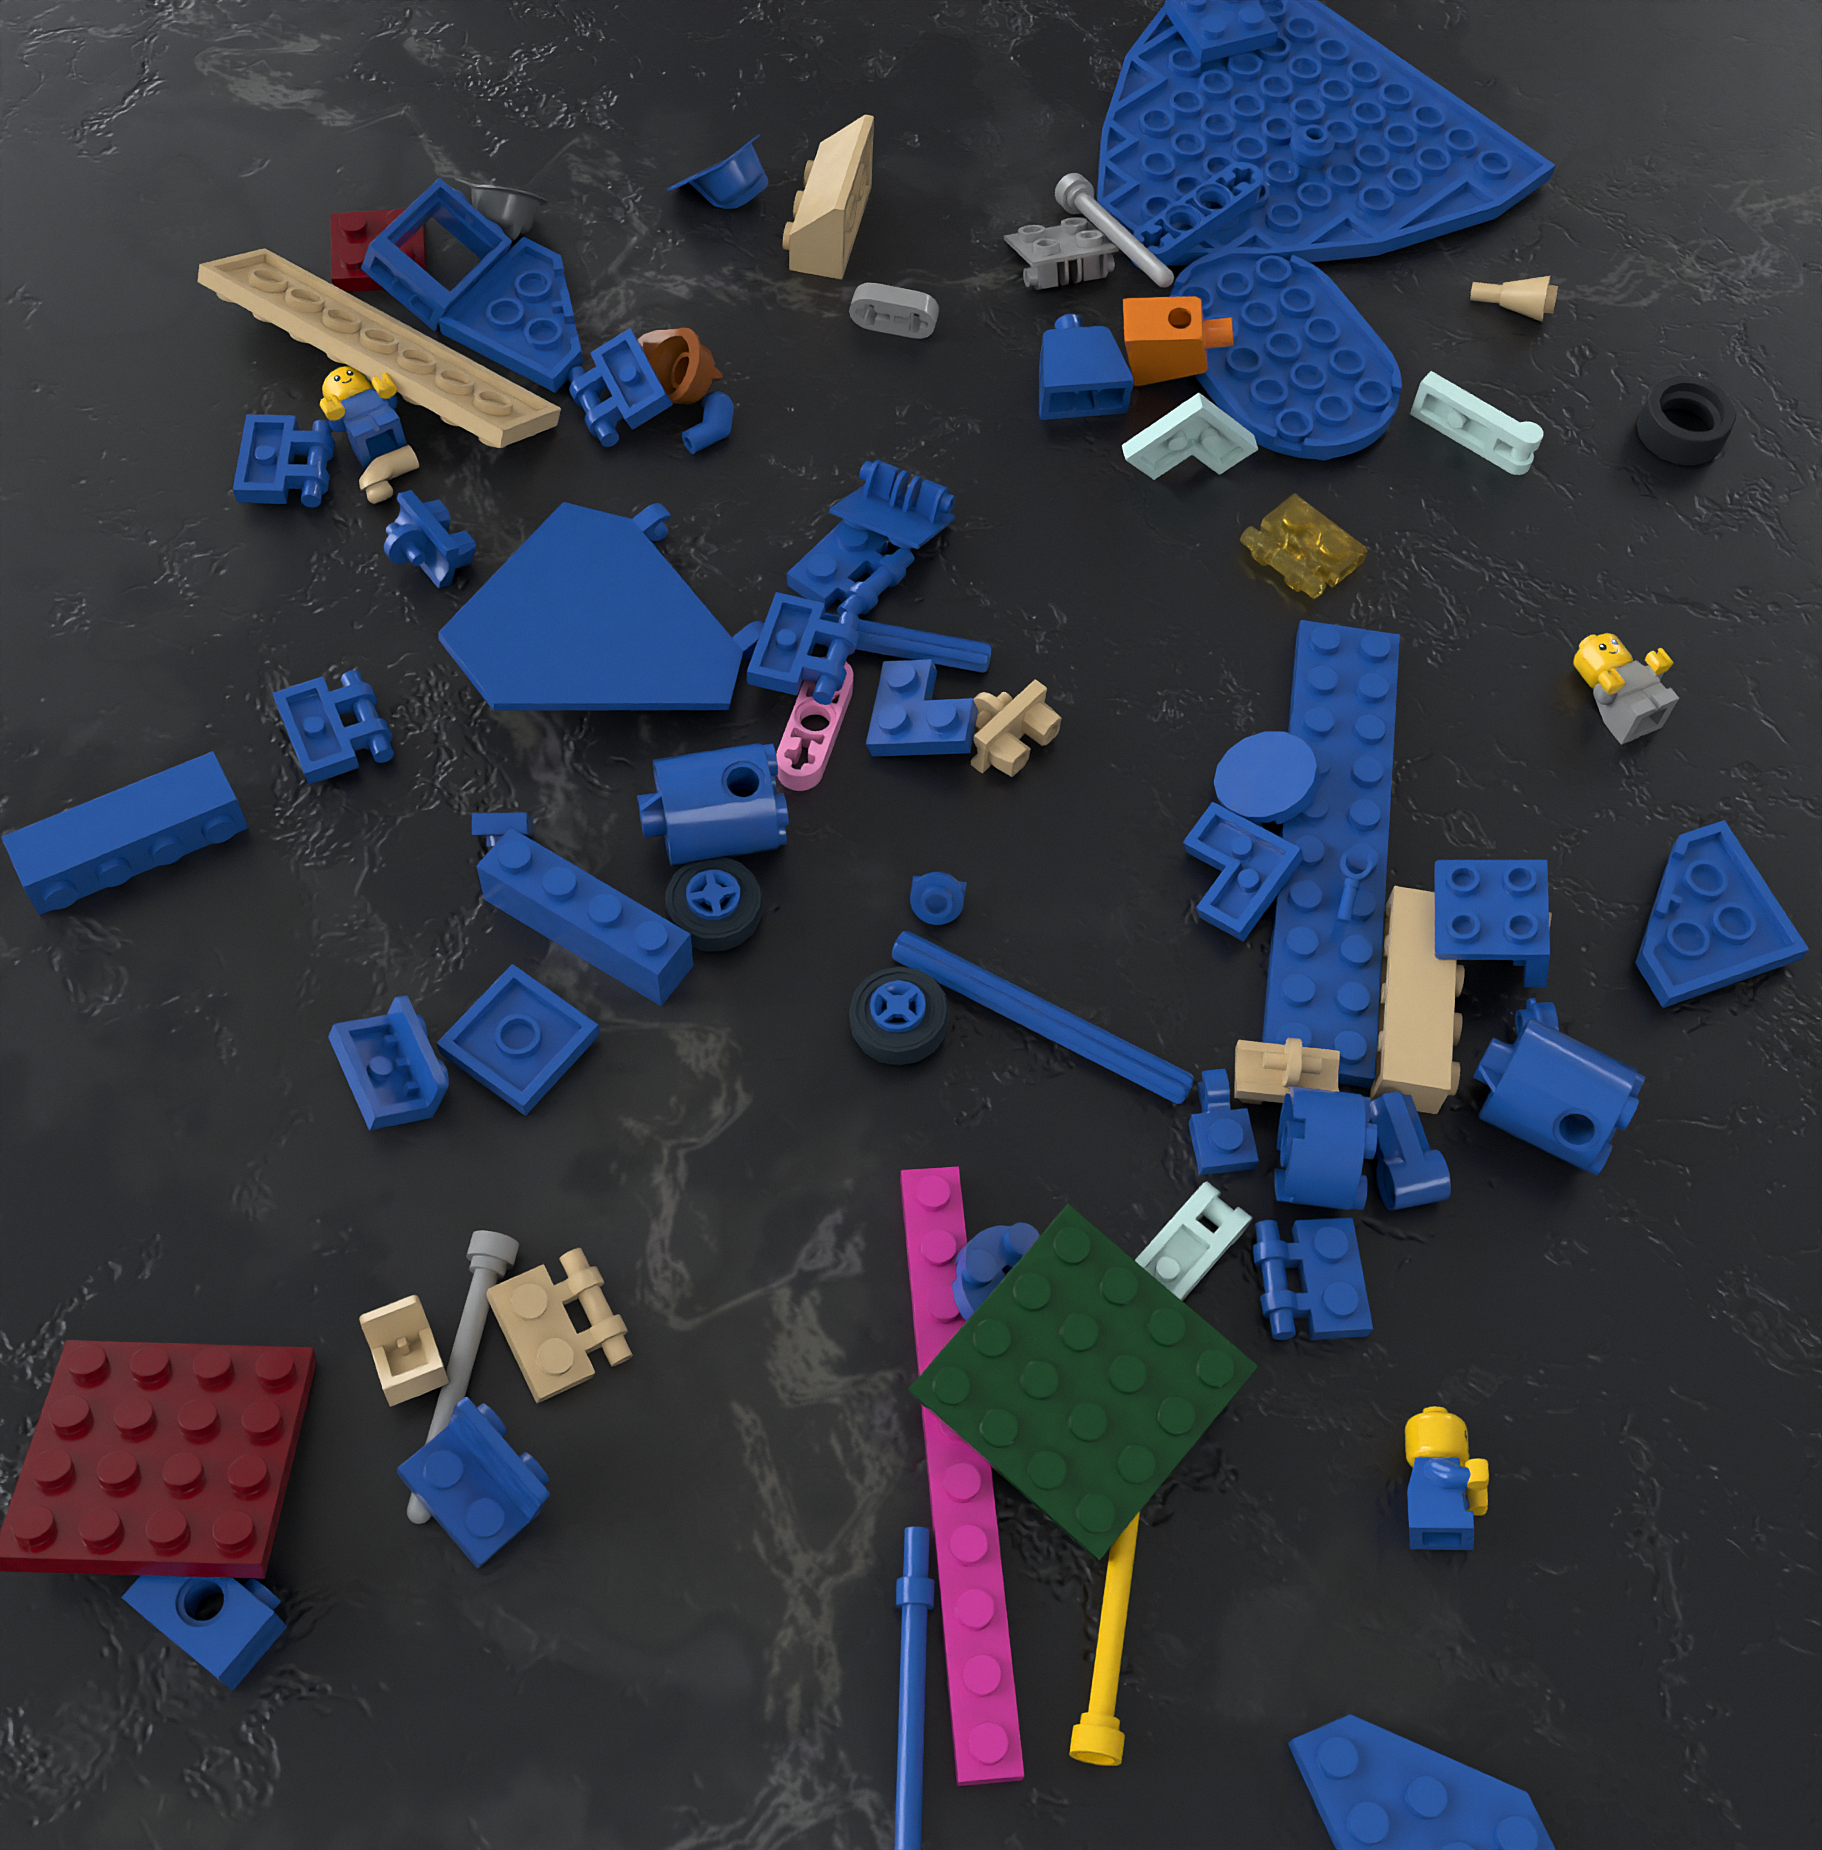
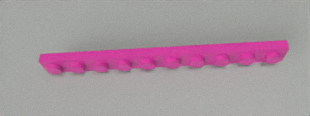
[900,1166,1024,1786]

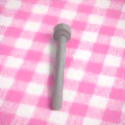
[1055,173,1174,288]
[407,1230,519,1524]

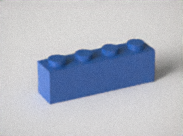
[1,751,248,915]
[476,827,693,1007]

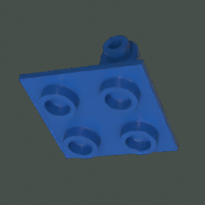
[829,459,956,549]

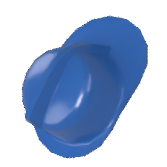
[666,134,769,209]

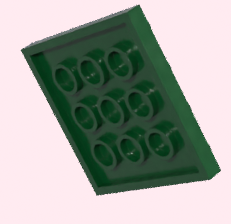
[908,1204,1258,1561]

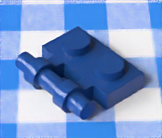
[567,328,673,447]
[233,414,335,508]
[787,519,915,616]
[747,592,860,705]
[272,670,394,785]
[1252,1218,1373,1340]

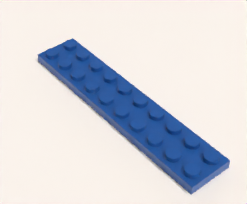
[1262,620,1400,1089]

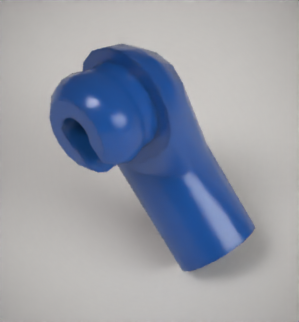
[682,391,734,454]

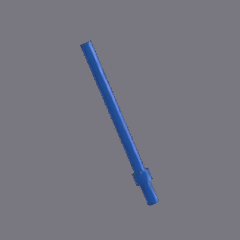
[894,1527,935,1850]

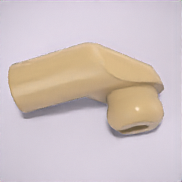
[359,445,419,504]

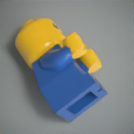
[320,366,407,470]
[1405,1406,1489,1550]

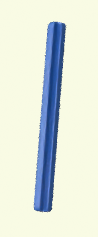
[892,931,1194,1104]

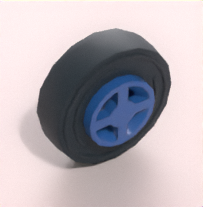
[665,857,762,951]
[848,967,950,1065]

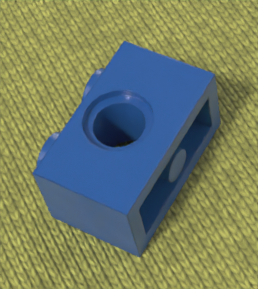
[121,1575,287,1691]

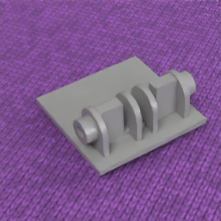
[1004,217,1119,290]

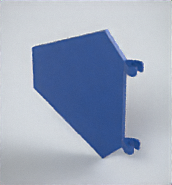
[438,502,764,710]

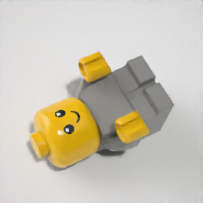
[1573,633,1679,745]

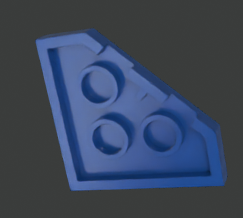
[439,237,583,393]
[1635,820,1809,1008]
[1288,1714,1556,1850]

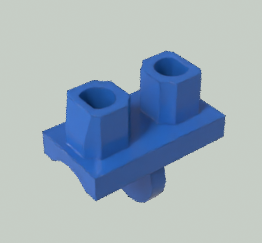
[384,490,476,588]

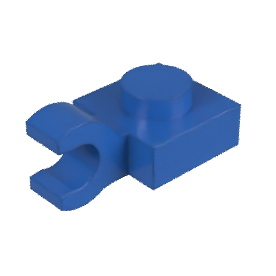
[1188,1069,1259,1176]

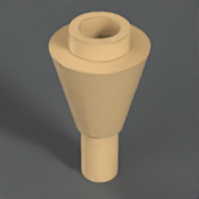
[1470,276,1558,322]

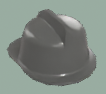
[455,177,547,241]

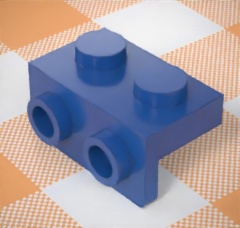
[328,995,449,1130]

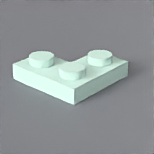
[1122,393,1258,480]

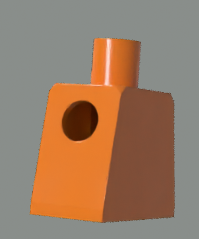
[1123,296,1234,386]

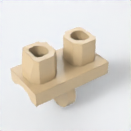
[971,680,1062,777]
[1234,1037,1340,1105]

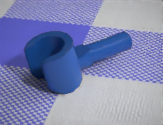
[1336,849,1373,924]

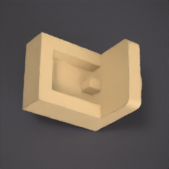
[359,1295,449,1407]

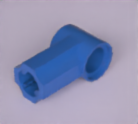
[1369,1091,1451,1211]

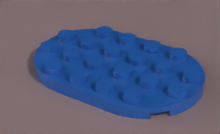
[1169,247,1402,461]

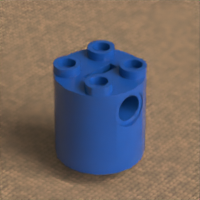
[637,743,789,867]
[1473,1018,1645,1176]

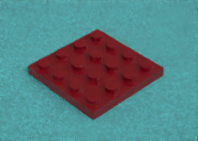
[0,1340,317,1579]

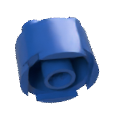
[1274,1086,1377,1210]

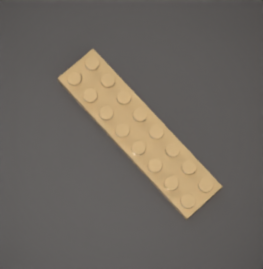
[197,248,561,448]

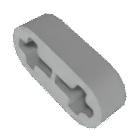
[849,282,939,339]

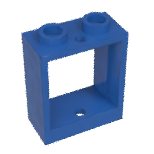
[361,178,512,332]

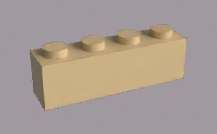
[1370,886,1464,1114]

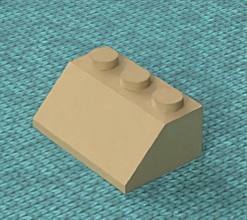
[782,115,874,280]

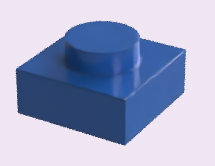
[472,812,533,847]

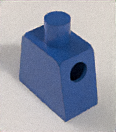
[1039,314,1134,420]

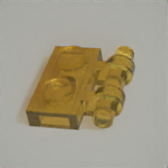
[1240,493,1368,599]

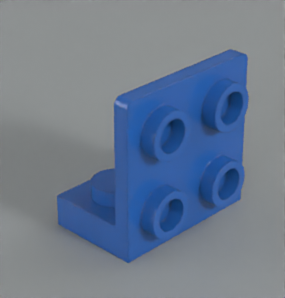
[1434,860,1550,988]
[396,1397,551,1569]

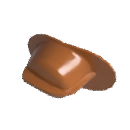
[638,328,723,405]

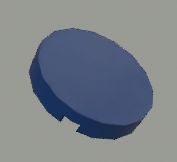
[1214,731,1320,827]

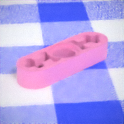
[776,657,853,791]

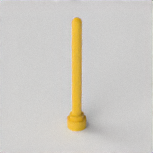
[1069,1511,1140,1766]

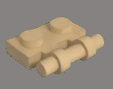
[486,1248,633,1404]

